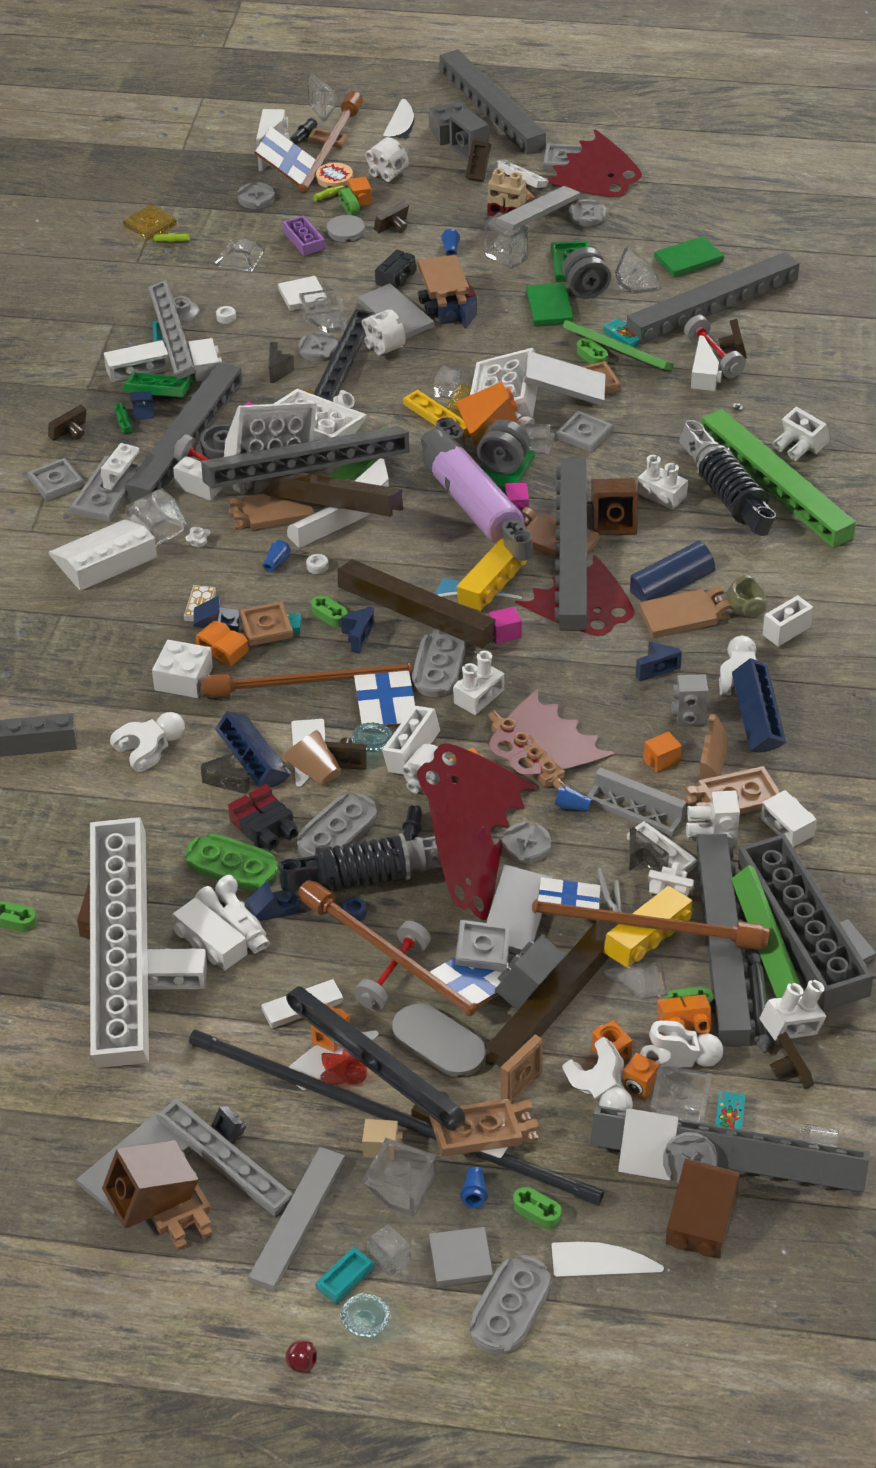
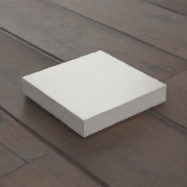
[278,276,327,311]

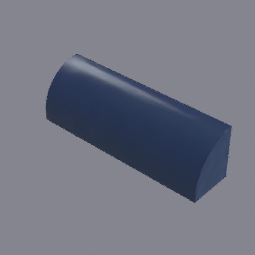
[630,540,715,602]
[732,658,786,752]
[215,711,291,788]

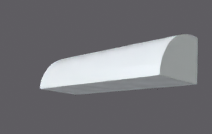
[287,506,371,548]

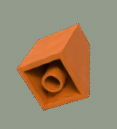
[456,381,518,450]

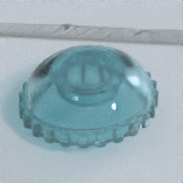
[352,722,393,753]
[341,1293,391,1337]

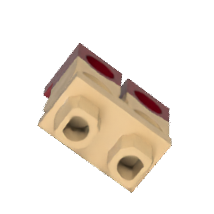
[487,168,526,218]

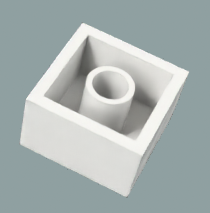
[152,640,213,698]

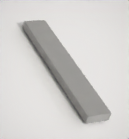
[157,1098,294,1217]
[248,1147,345,1292]

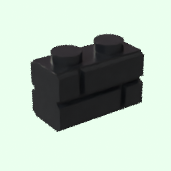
[375,249,417,288]

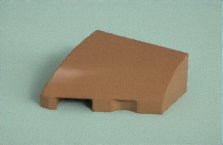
[700,714,728,780]
[283,730,343,786]

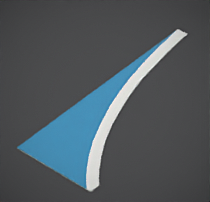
[434,577,522,599]

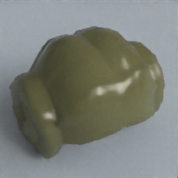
[726,575,767,618]

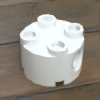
[365,137,409,182]
[362,309,406,356]
[402,744,456,794]

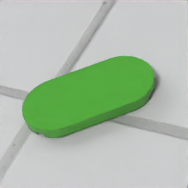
[186,834,279,891]

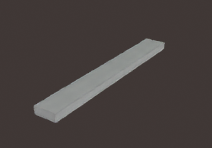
[495,186,580,232]
[148,280,196,380]

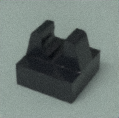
[211,1106,247,1144]

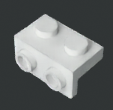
[101,443,139,490]

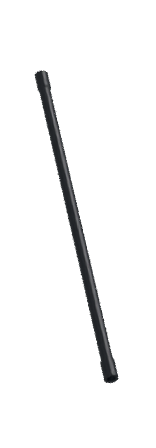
[189,1029,604,1206]

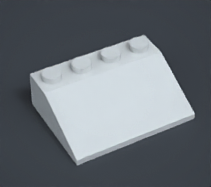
[470,348,538,417]
[274,389,367,441]
[224,402,317,457]
[49,519,157,591]

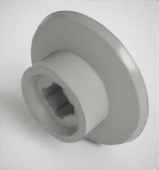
[173,296,200,322]

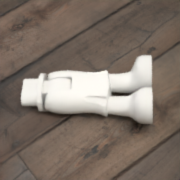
[195,875,270,953]

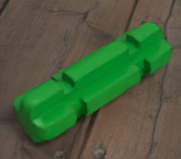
[114,403,133,434]

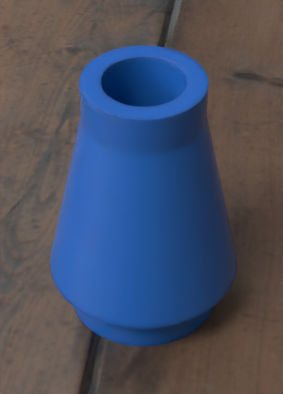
[441,229,460,256]
[262,540,291,572]
[554,786,592,812]
[460,1167,488,1208]

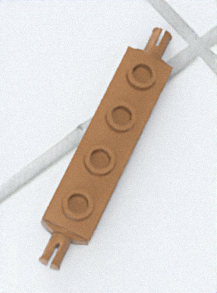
[488,710,566,790]

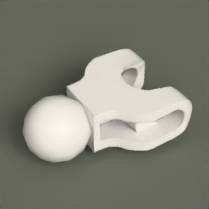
[719,635,757,695]
[110,712,185,772]
[640,1021,723,1074]
[562,1037,633,1110]

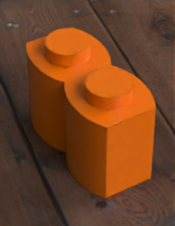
[196,621,249,667]

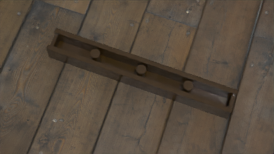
[253,472,403,517]
[337,559,496,649]
[485,921,618,1067]

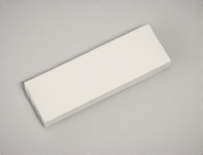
[494,160,549,188]
[627,821,698,874]
[261,979,344,1029]

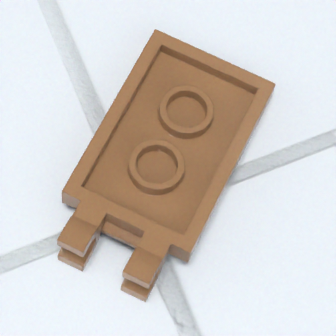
[418,255,469,308]
[228,494,314,531]
[522,507,600,558]
[639,585,731,638]
[684,766,780,823]
[430,1099,539,1157]
[151,1183,213,1251]

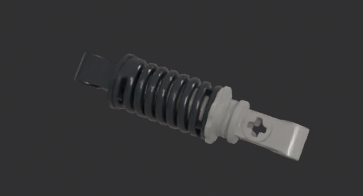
[679,420,776,536]
[278,833,442,892]

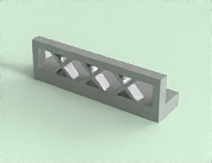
[586,767,687,837]

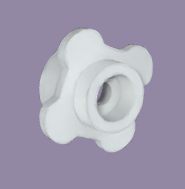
[333,390,355,408]
[185,527,210,547]

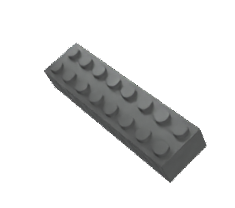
[738,834,873,1011]

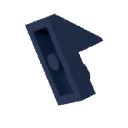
[438,296,477,329]
[130,391,154,420]
[193,596,239,632]
[341,607,375,654]
[636,642,682,681]
[245,881,300,922]

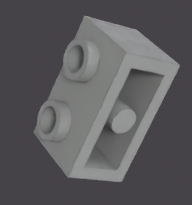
[672,674,708,725]

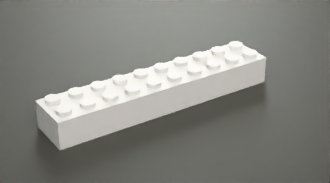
[90,817,149,1068]

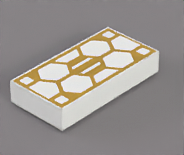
[184,585,216,622]

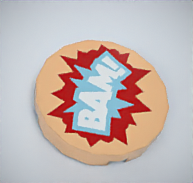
[316,163,353,188]

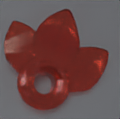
[320,1049,367,1085]

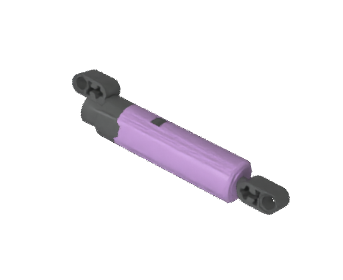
[421,417,534,561]

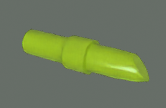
[313,186,345,201]
[154,233,190,243]

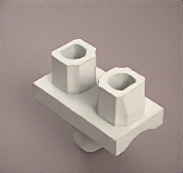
[648,862,695,898]

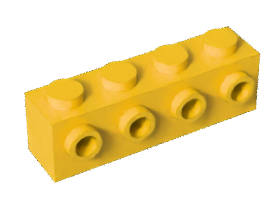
[456,538,527,611]
[603,886,693,968]

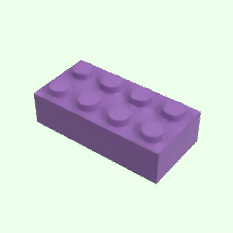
[283,215,325,256]

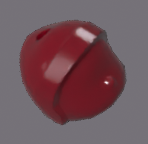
[285,1340,317,1373]

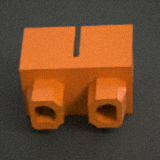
[656,995,712,1036]

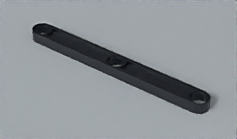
[286,986,466,1131]

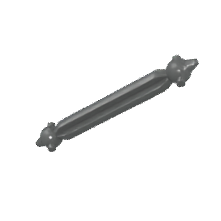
[745,949,774,1054]

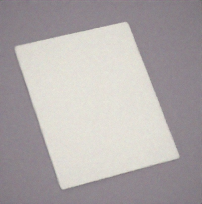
[618,1108,678,1180]

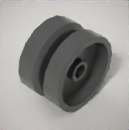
[562,247,611,299]
[477,419,530,475]
[200,423,231,459]

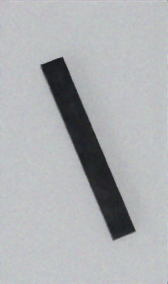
[313,309,374,402]

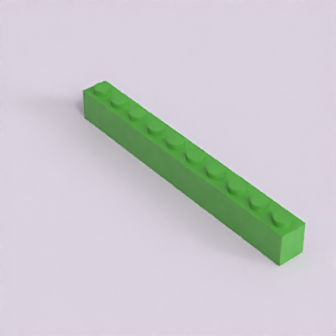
[701,409,856,548]

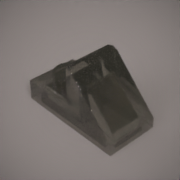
[269,342,295,383]
[201,753,250,794]
[629,827,669,872]

